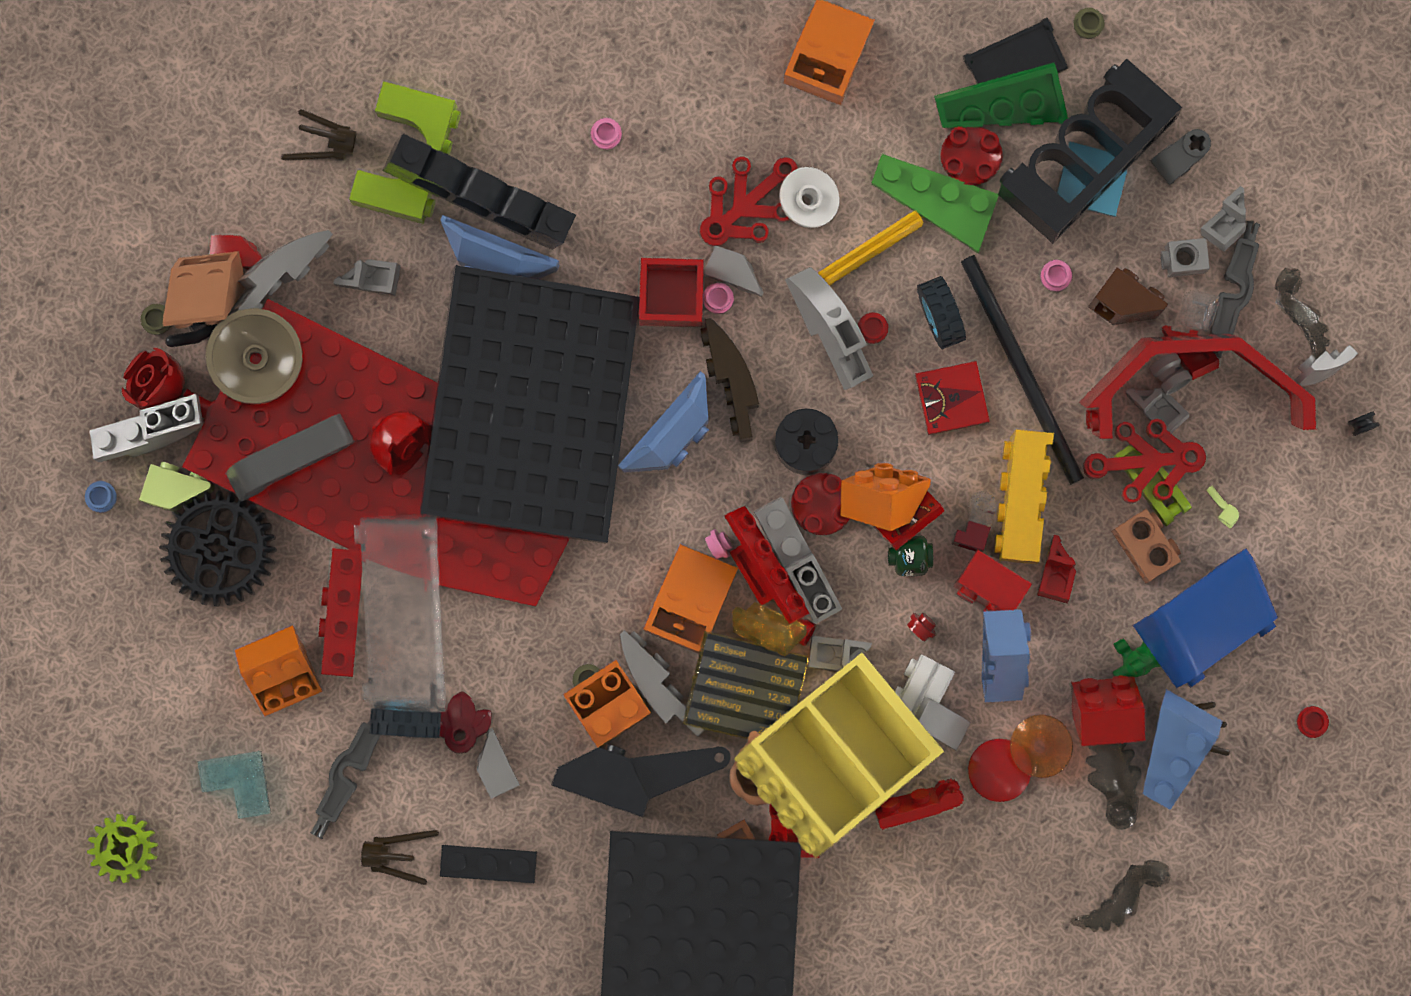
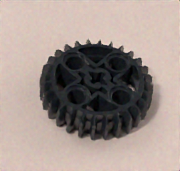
[159,491,277,607]

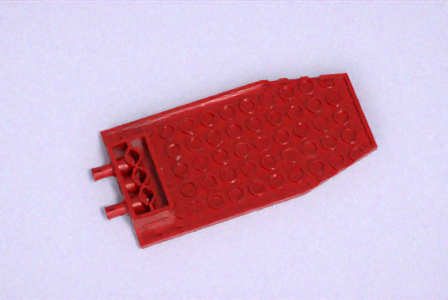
[182,299,570,607]

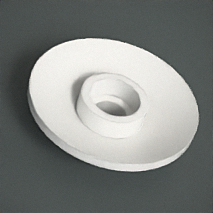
[780,167,839,228]

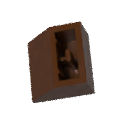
[1088,267,1168,325]

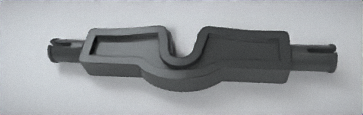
[1210,221,1260,358]
[310,706,382,839]

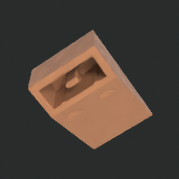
[163,251,245,329]

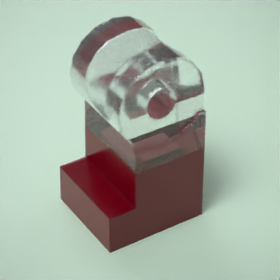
[952,491,997,552]

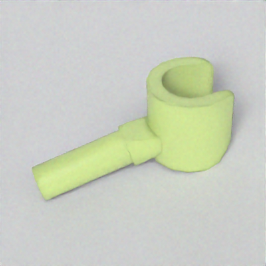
[1206,486,1239,528]

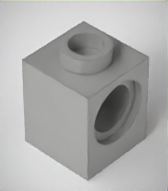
[1160,238,1210,277]

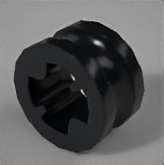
[1348,411,1380,436]

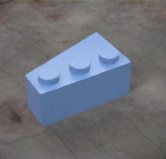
[981,610,1031,702]
[1143,689,1222,810]

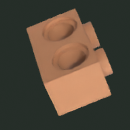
[1111,508,1181,584]

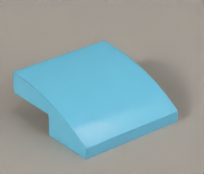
[1057,142,1127,217]

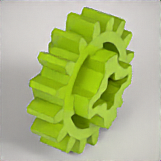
[87,814,158,883]

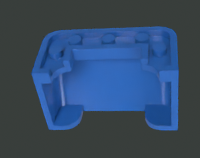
[1133,548,1278,689]

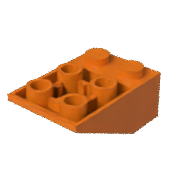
[784,0,875,105]
[643,544,738,654]

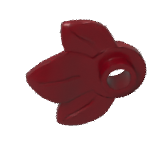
[430,691,492,754]

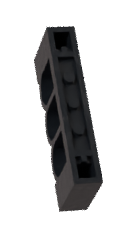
[998,59,1182,244]
[382,133,576,250]

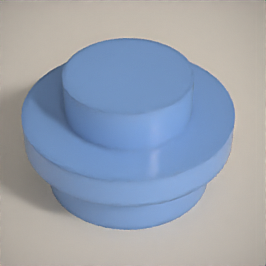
[85,481,117,513]

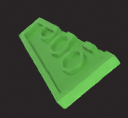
[871,154,999,254]

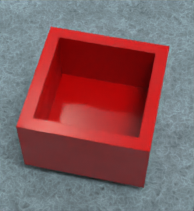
[639,258,704,328]
[953,550,1032,612]
[1071,675,1145,746]

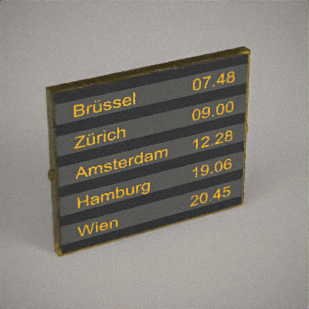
[682,631,809,739]

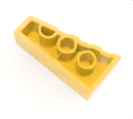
[994,430,1054,564]

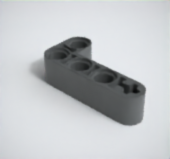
[225,414,355,502]

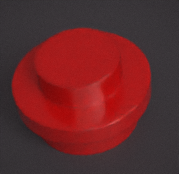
[857,312,889,344]
[907,613,936,642]
[1297,706,1329,738]

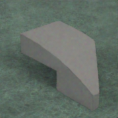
[1201,186,1246,252]
[704,246,764,297]
[334,259,401,296]
[1125,388,1189,434]
[808,636,872,671]
[477,728,519,799]

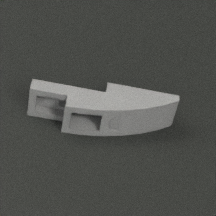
[229,230,333,314]
[785,267,873,390]
[90,394,203,463]
[753,497,842,624]
[620,630,706,737]

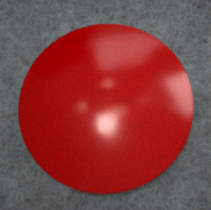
[941,127,1003,185]
[791,473,850,535]
[968,739,1031,802]

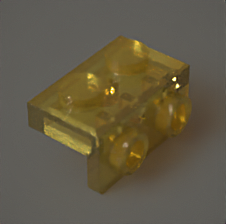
[732,602,807,657]

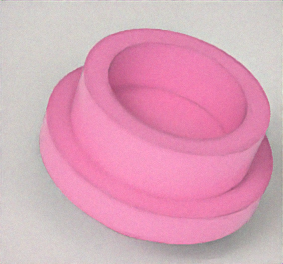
[591,118,622,149]
[1040,260,1072,291]
[703,283,734,314]
[705,529,732,560]

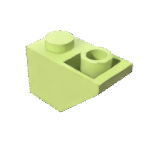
[139,461,215,512]

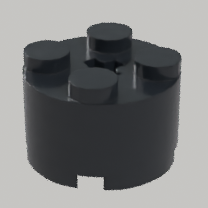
[775,409,838,475]

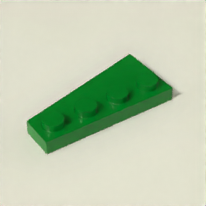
[934,63,1068,128]

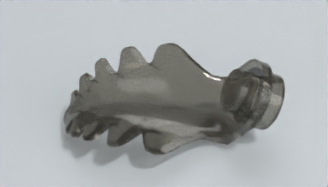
[1275,268,1331,359]
[1086,743,1142,830]
[1070,860,1171,932]

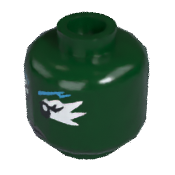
[888,536,933,576]

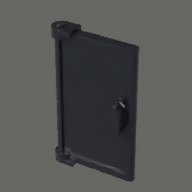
[963,18,1068,84]

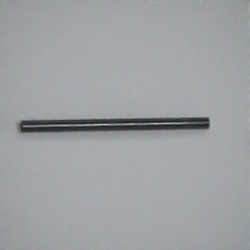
[961,255,1084,485]

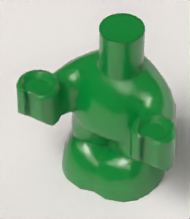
[1112,638,1160,677]

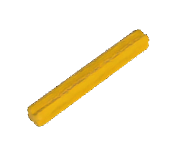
[818,211,923,286]

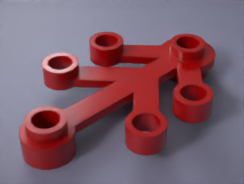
[700,156,798,246]
[1083,419,1206,504]

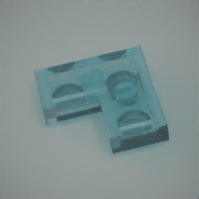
[197,751,271,819]

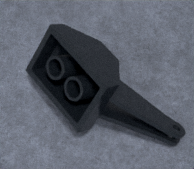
[551,744,731,817]

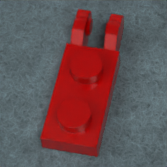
[874,778,964,830]

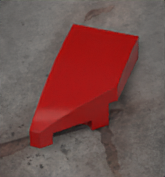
[209,235,263,270]
[1162,325,1219,380]
[1037,535,1076,603]

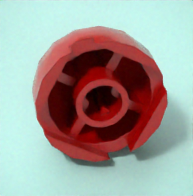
[122,348,185,410]
[370,411,431,475]

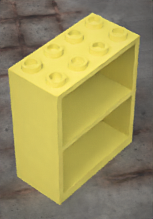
[734,653,944,858]

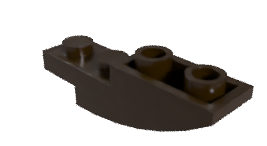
[700,318,759,443]

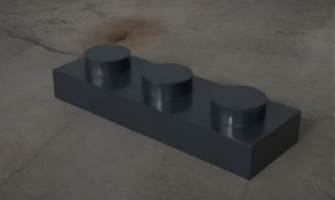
[440,845,537,883]

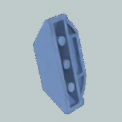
[440,215,560,279]
[618,371,709,473]

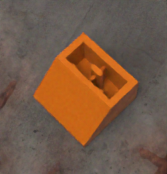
[841,463,931,531]
[235,625,323,717]
[563,660,651,748]

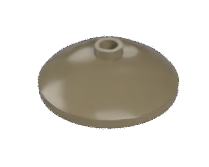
[206,308,302,404]

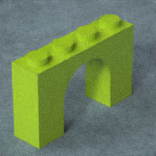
[349,81,461,224]

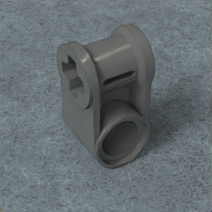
[1150,129,1211,185]

